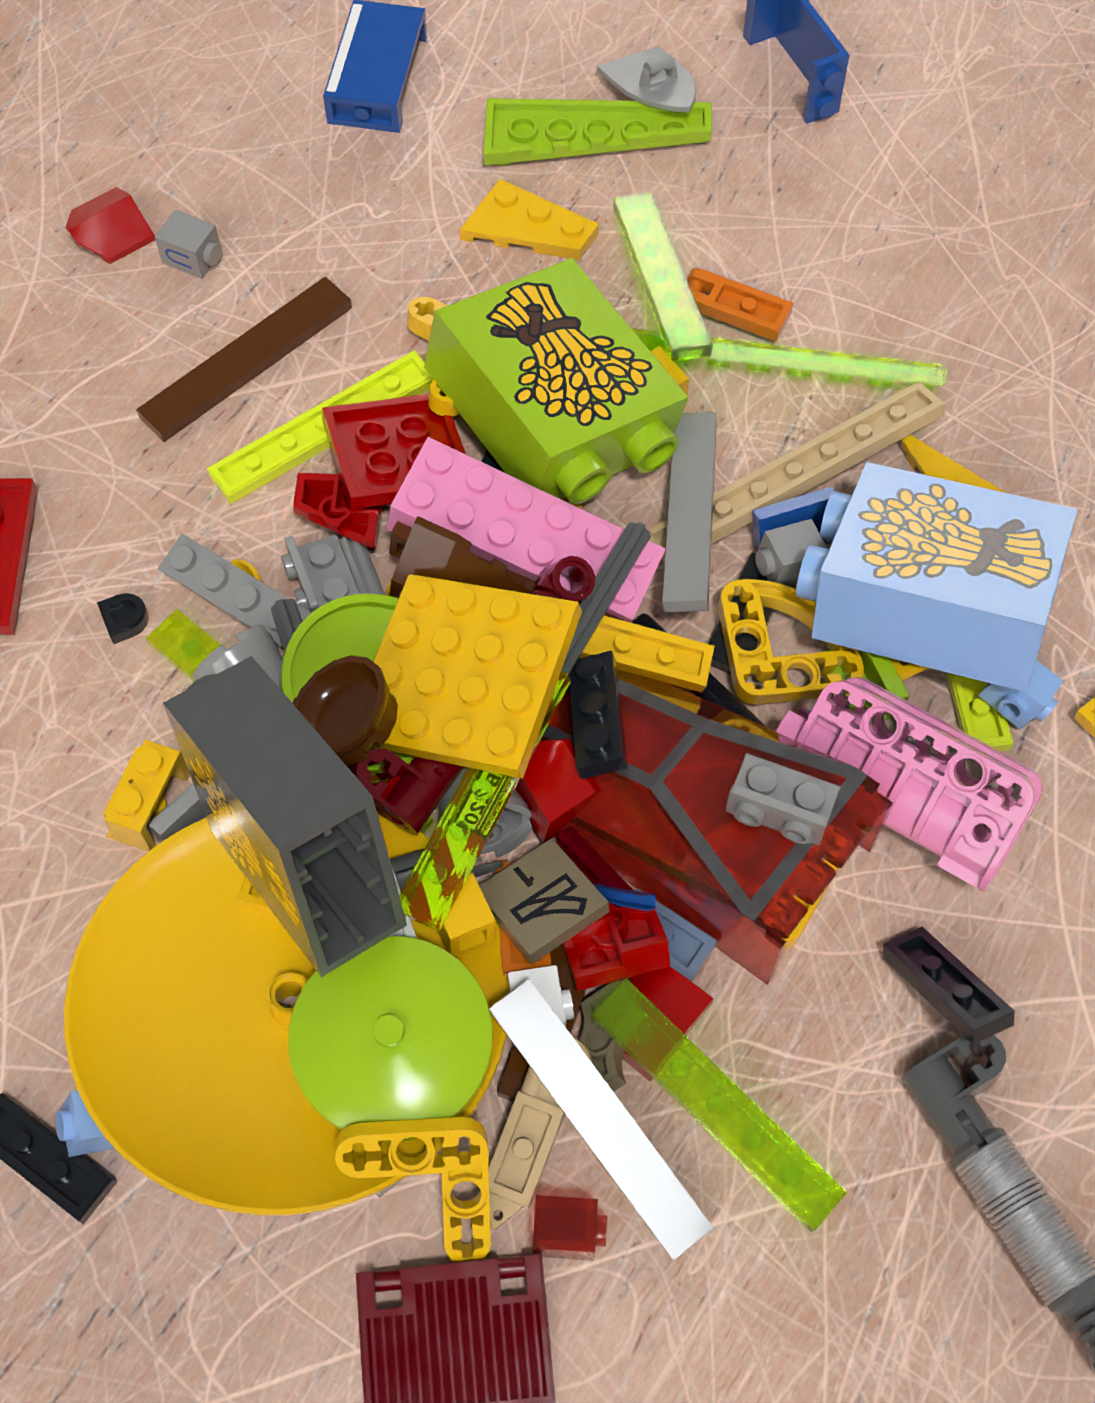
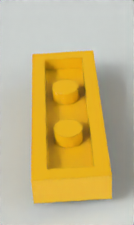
[580,616,714,693]

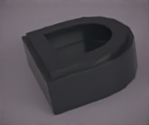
[97,593,149,644]

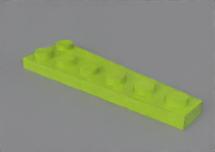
[484,98,712,166]

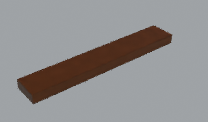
[136,276,352,442]

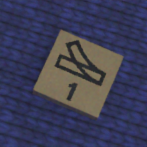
[479,838,610,965]

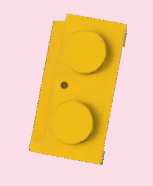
[103,739,190,852]

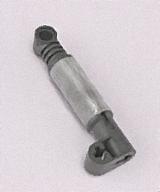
[902,1035,1095,1370]

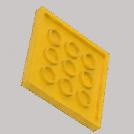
[371,574,582,779]

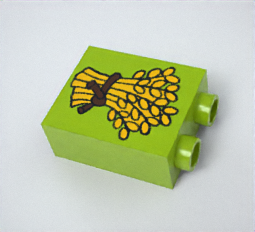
[424,258,688,504]

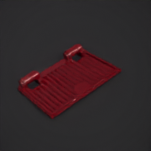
[356,1254,556,1403]

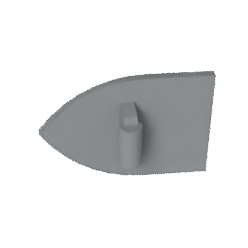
[597,46,696,112]

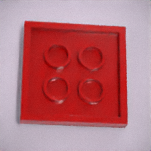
[322,394,466,510]

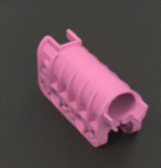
[773,677,1043,892]

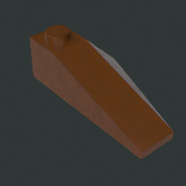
[389,516,536,599]

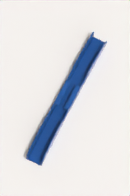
[592,883,656,911]

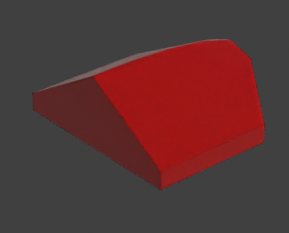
[65,187,155,264]
[514,738,601,843]

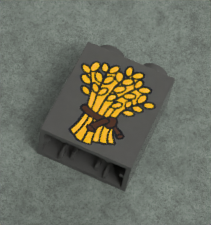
[163,656,407,977]

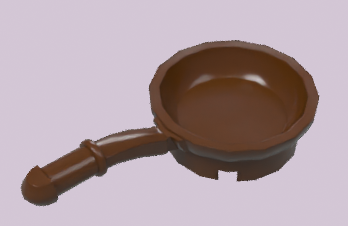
[292,655,398,766]

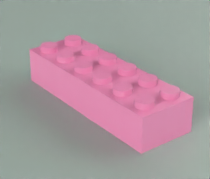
[386,437,665,623]

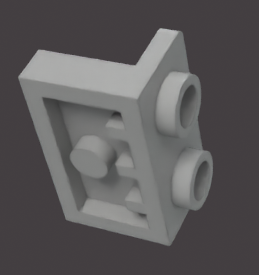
[281,534,360,613]
[725,753,840,845]

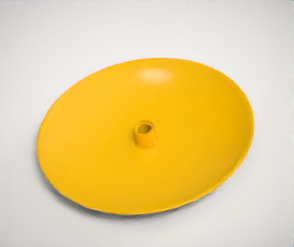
[64,812,510,1216]

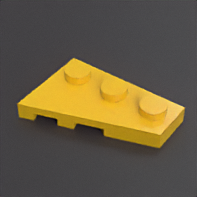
[459,179,599,260]

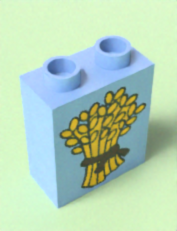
[796,462,1078,692]

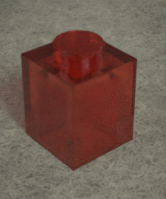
[532,1195,607,1261]

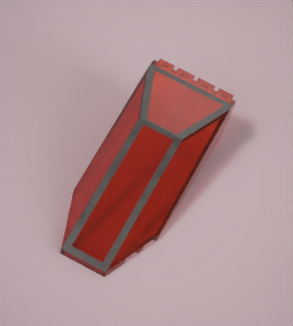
[539,670,893,985]

